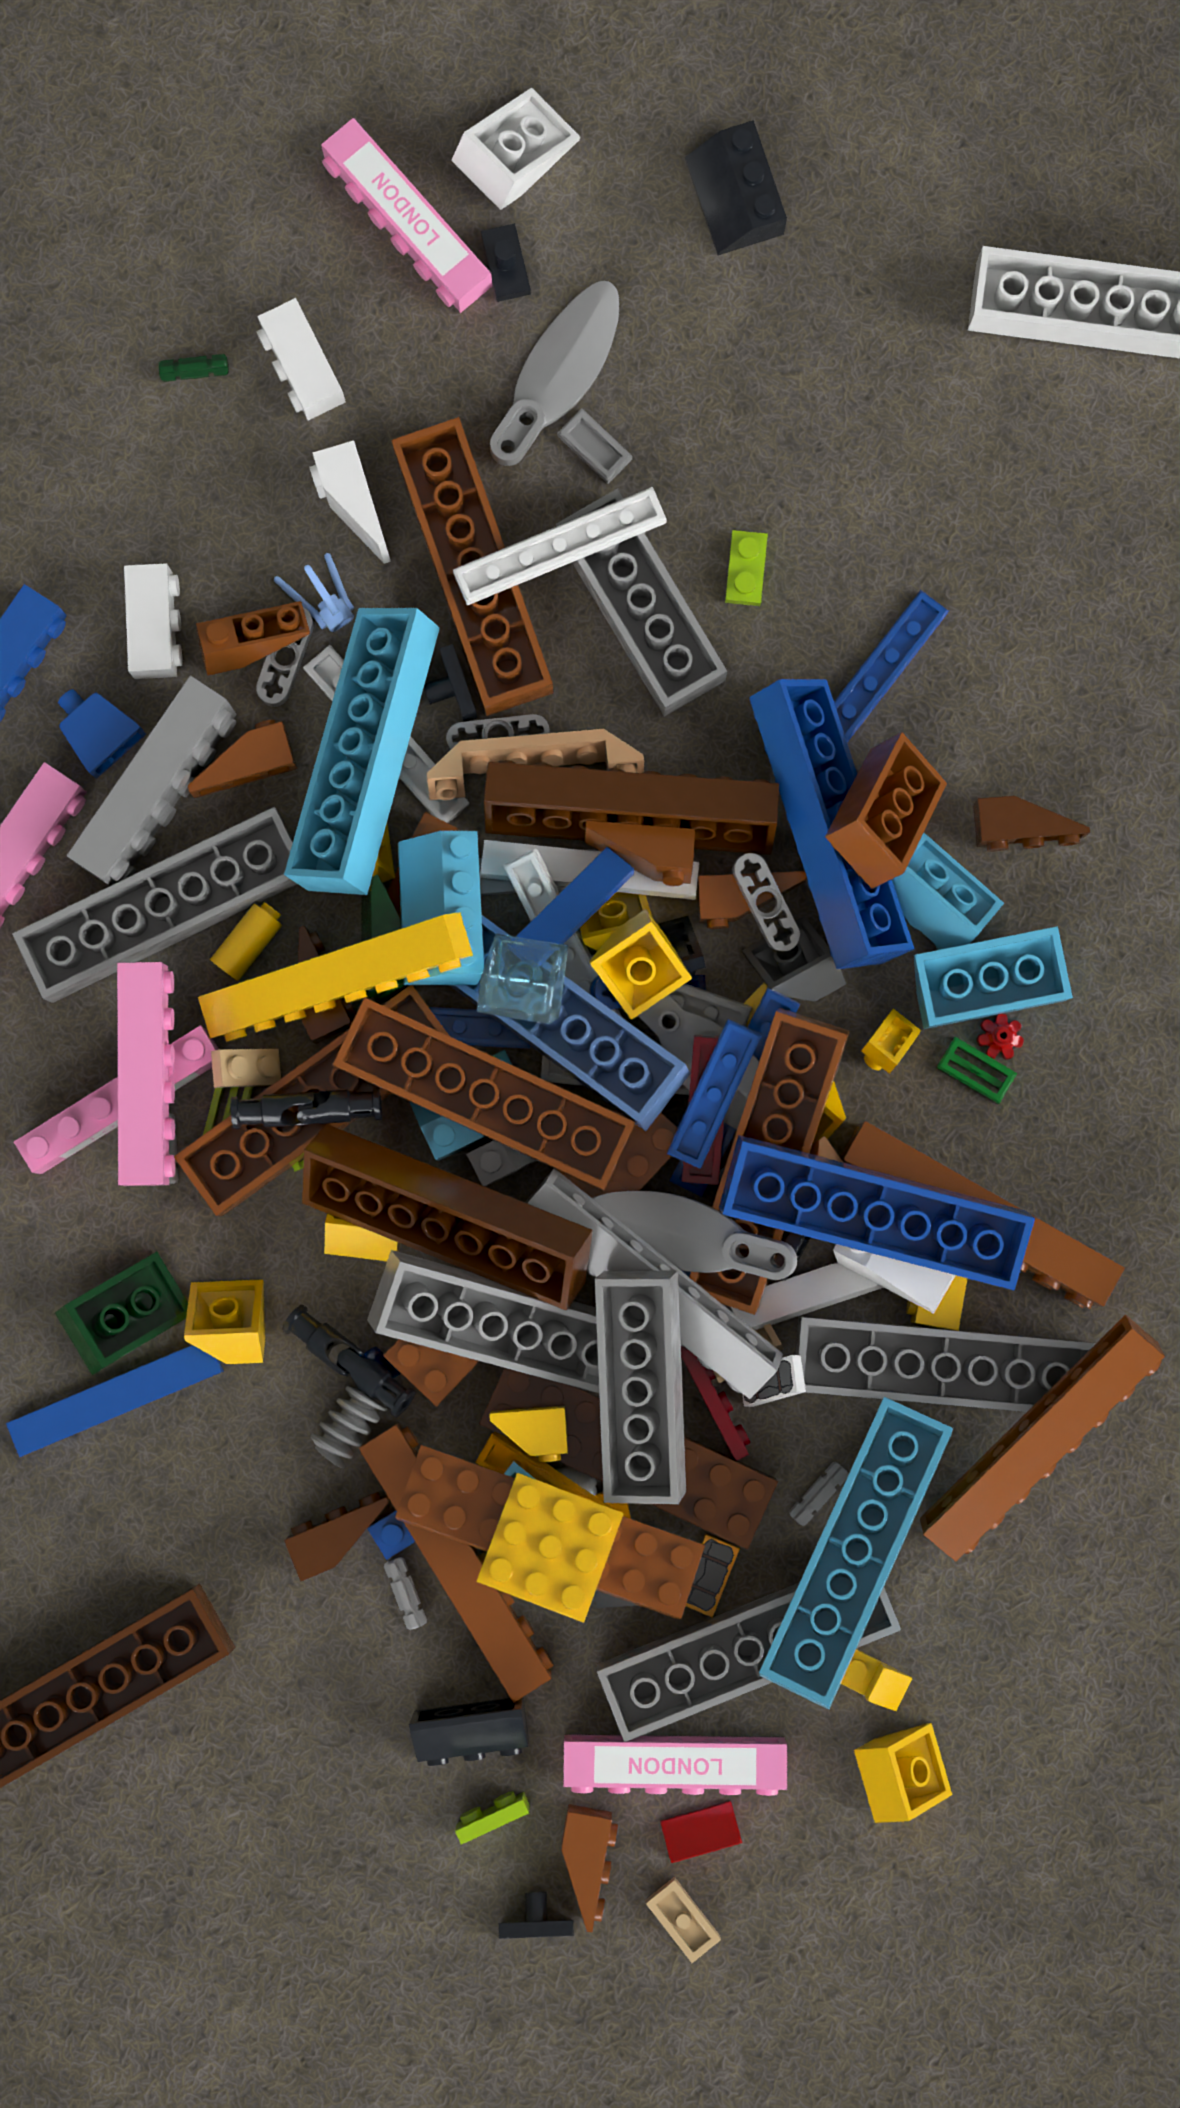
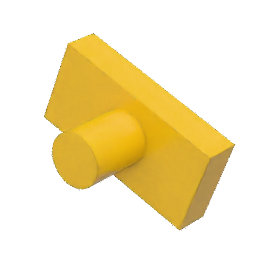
[861,1008,922,1074]

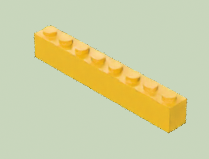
[198,912,473,1042]

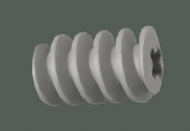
[310,1386,387,1469]

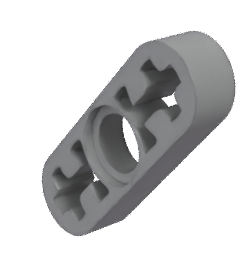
[256,607,314,707]
[446,714,550,750]
[732,853,800,951]

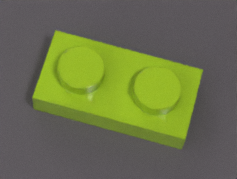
[725,530,768,606]
[455,1791,530,1845]

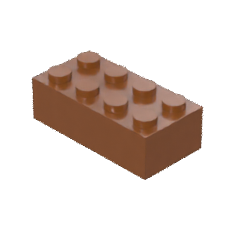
[825,732,947,889]

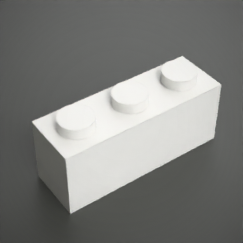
[256,298,346,420]
[124,563,183,679]

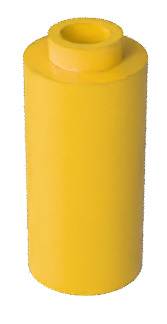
[209,902,282,981]

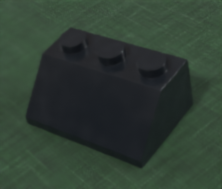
[685,120,787,256]
[409,1697,529,1766]

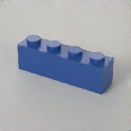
[0,584,67,722]

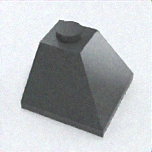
[742,916,846,1002]

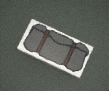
[742,1355,806,1407]

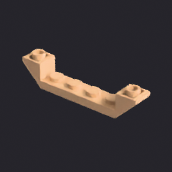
[427,729,644,800]

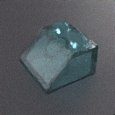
[477,934,569,1024]

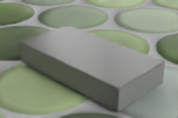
[557,408,632,484]

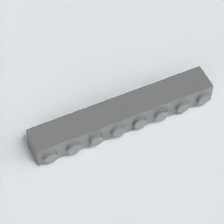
[526,1168,783,1399]

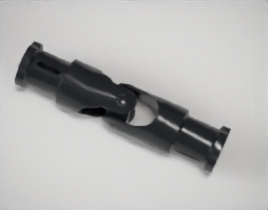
[231,1088,382,1129]
[282,1304,416,1418]

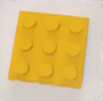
[476,1473,624,1623]

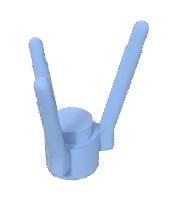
[274,553,354,632]

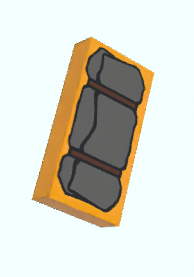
[686,1533,740,1618]

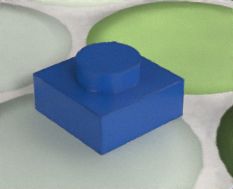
[367,1510,415,1560]

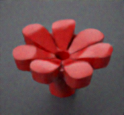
[976,1013,1024,1060]

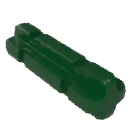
[159,354,229,382]

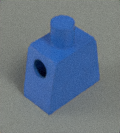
[58,689,146,779]

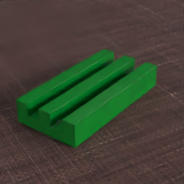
[936,1036,1017,1105]

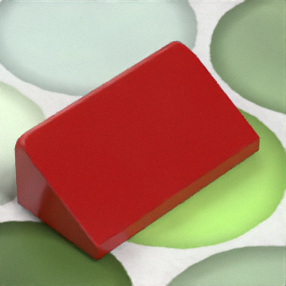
[660,1801,742,1863]

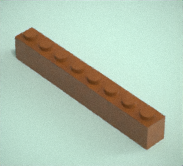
[920,1314,1165,1562]
[359,1423,554,1703]

